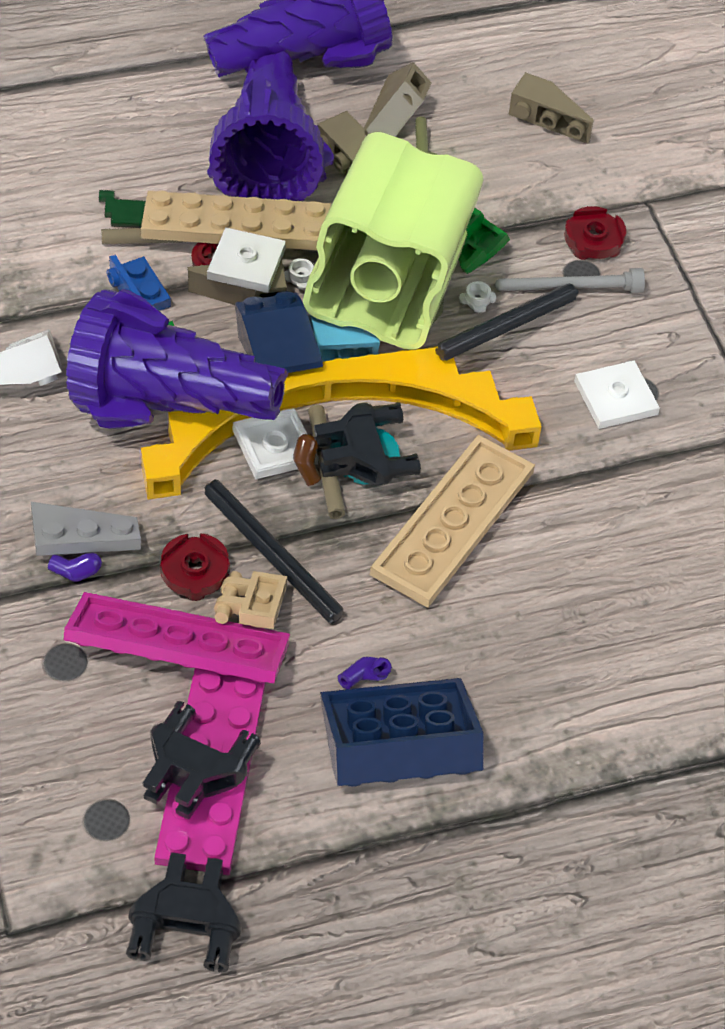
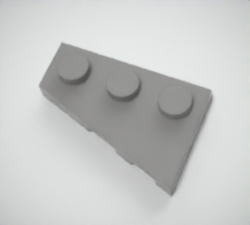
[31,502,141,556]

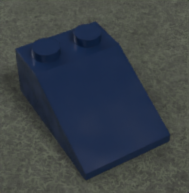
[235,291,323,373]

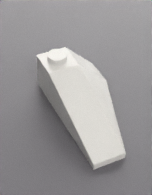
[0,329,63,386]

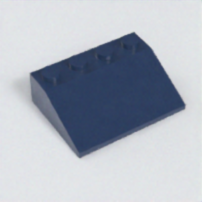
[320,678,484,787]

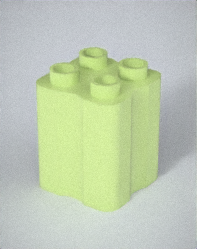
[303,132,483,350]

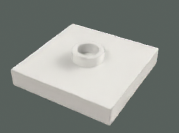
[207,227,286,293]
[574,360,660,429]
[232,408,319,480]

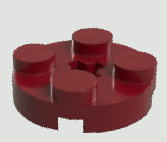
[564,206,626,260]
[160,533,230,601]

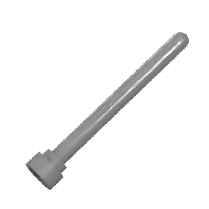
[495,268,645,293]

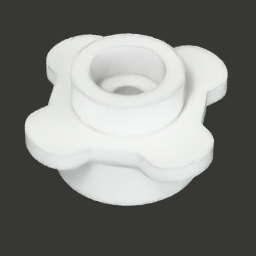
[284,258,314,290]
[459,281,496,313]

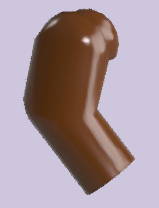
[293,434,321,486]

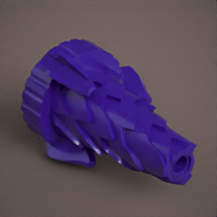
[203,0,392,77]
[207,51,334,201]
[66,289,288,429]

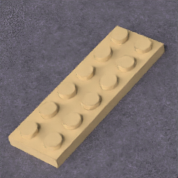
[141,190,331,251]
[370,434,535,608]

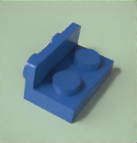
[106,255,171,311]

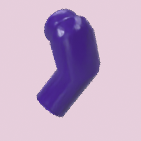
[48,553,102,582]
[337,657,392,689]

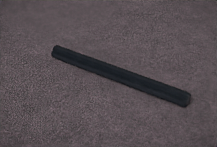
[435,283,579,361]
[204,479,344,623]

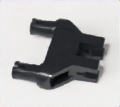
[314,402,421,485]
[143,701,261,820]
[126,852,242,972]

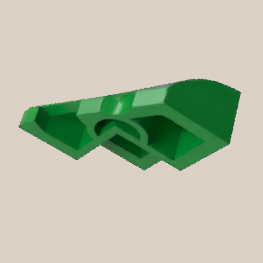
[458,208,510,274]

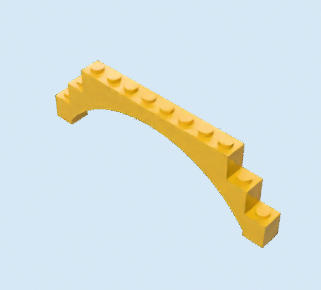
[141,346,542,500]

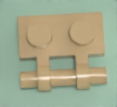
[214,571,287,629]

